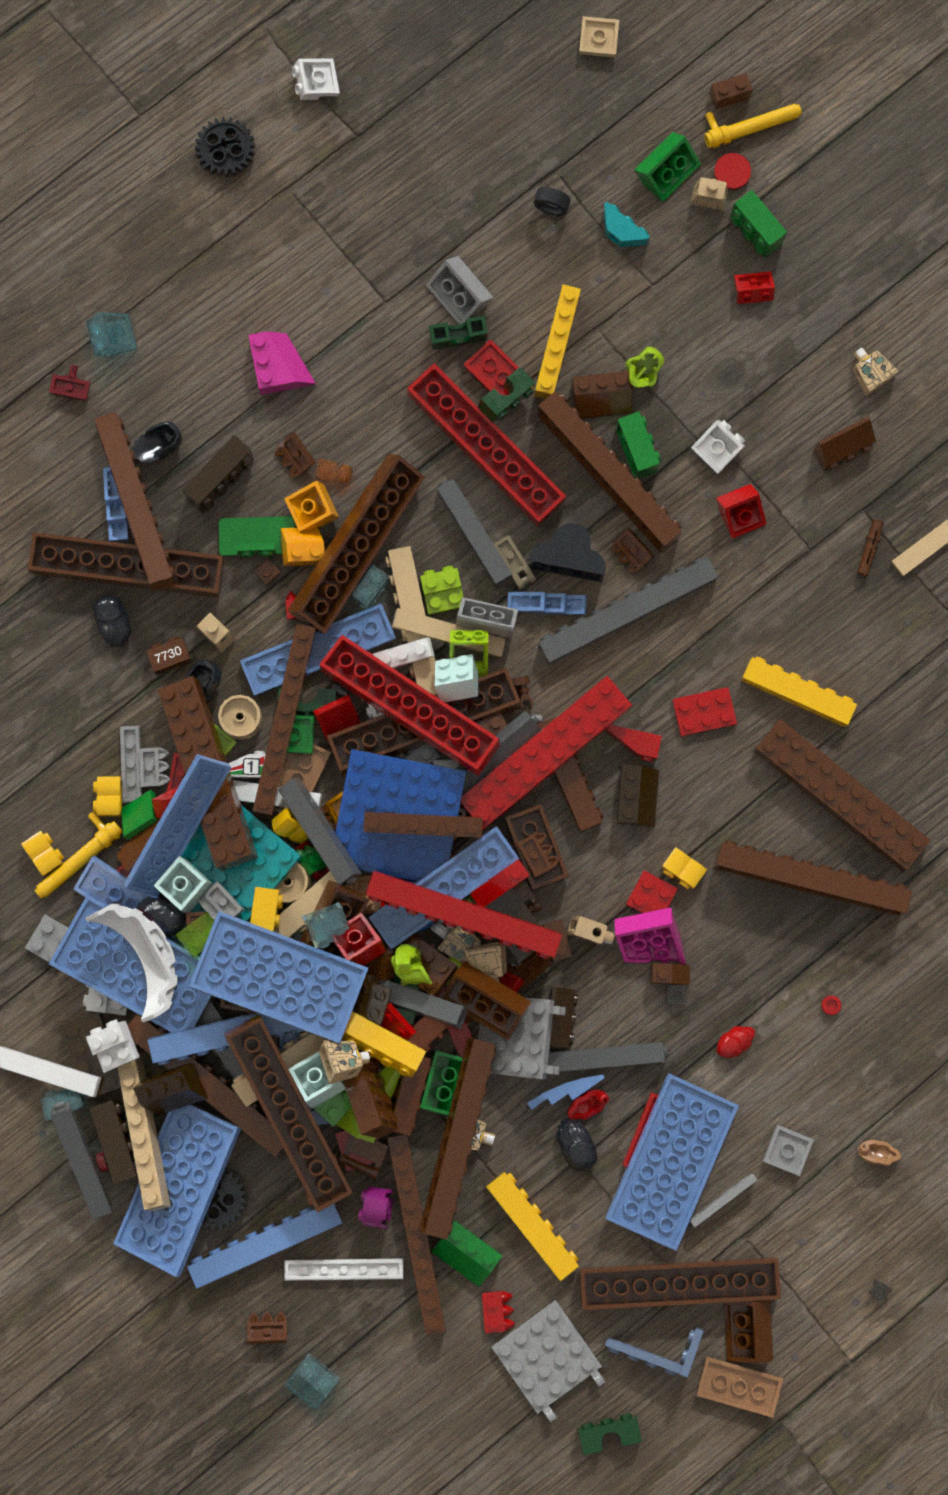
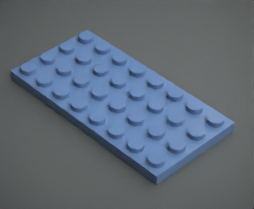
[49,895,212,1032]
[189,911,368,1044]
[605,1073,739,1251]
[113,1104,241,1277]

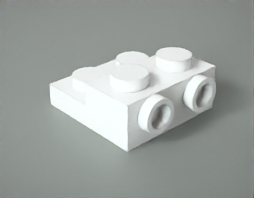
[292,59,340,100]
[691,420,746,474]
[83,985,128,1016]
[86,1019,140,1073]

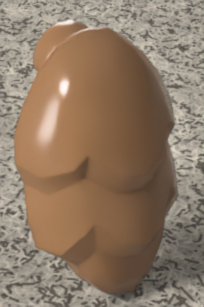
[858,1140,901,1166]

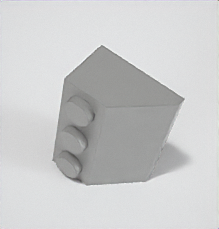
[426,256,494,324]
[456,597,518,638]

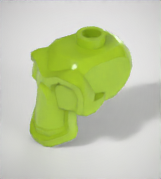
[625,346,664,388]
[391,944,432,986]

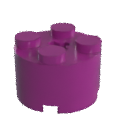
[358,1186,393,1229]

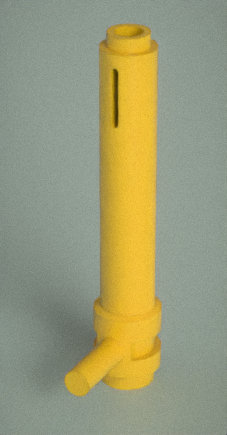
[704,104,802,148]
[35,812,123,899]

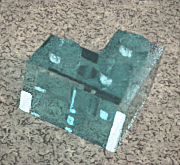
[302,902,350,948]

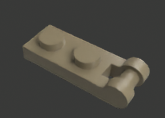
[494,535,536,590]

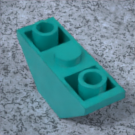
[603,202,650,247]

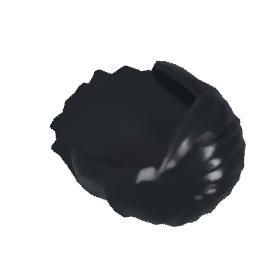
[132,421,182,464]
[93,596,131,647]
[186,660,222,703]
[136,896,186,937]
[556,1119,598,1171]

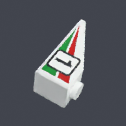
[228,751,266,780]

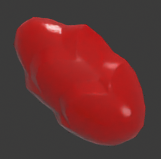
[717,1026,755,1058]
[567,1089,609,1120]

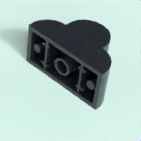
[528,523,606,583]

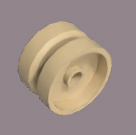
[218,695,263,740]
[276,863,313,904]

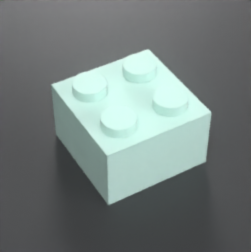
[435,654,478,702]
[154,856,214,913]
[288,1051,346,1109]

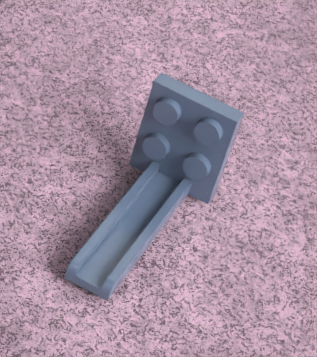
[605,1326,704,1378]

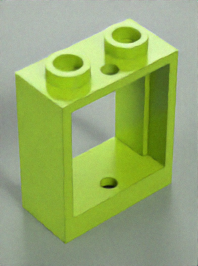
[450,630,488,678]

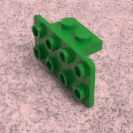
[219,516,295,558]

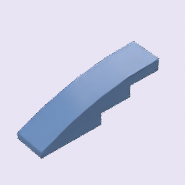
[103,467,129,543]
[507,592,587,615]
[527,1075,605,1110]

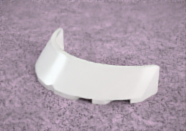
[85,904,177,1022]

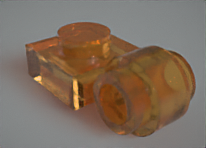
[315,458,353,482]

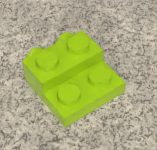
[420,566,464,615]

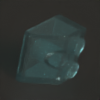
[86,312,137,357]
[349,564,390,609]
[41,1088,89,1121]
[284,1353,340,1410]

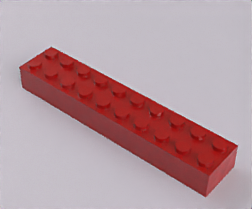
[407,363,566,527]
[319,635,500,776]
[460,676,632,831]
[365,870,562,959]

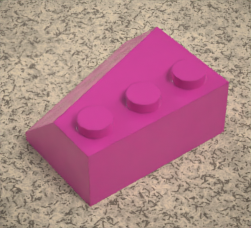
[248,331,316,395]
[614,908,686,964]

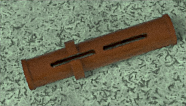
[857,519,884,577]

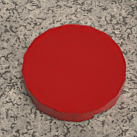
[714,153,751,191]

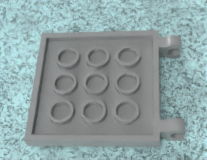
[478,998,566,1079]
[491,1300,605,1422]

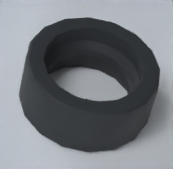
[533,187,571,216]

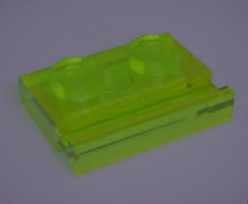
[176,912,215,958]

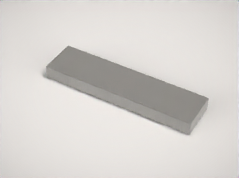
[120,726,142,803]
[689,1174,757,1227]

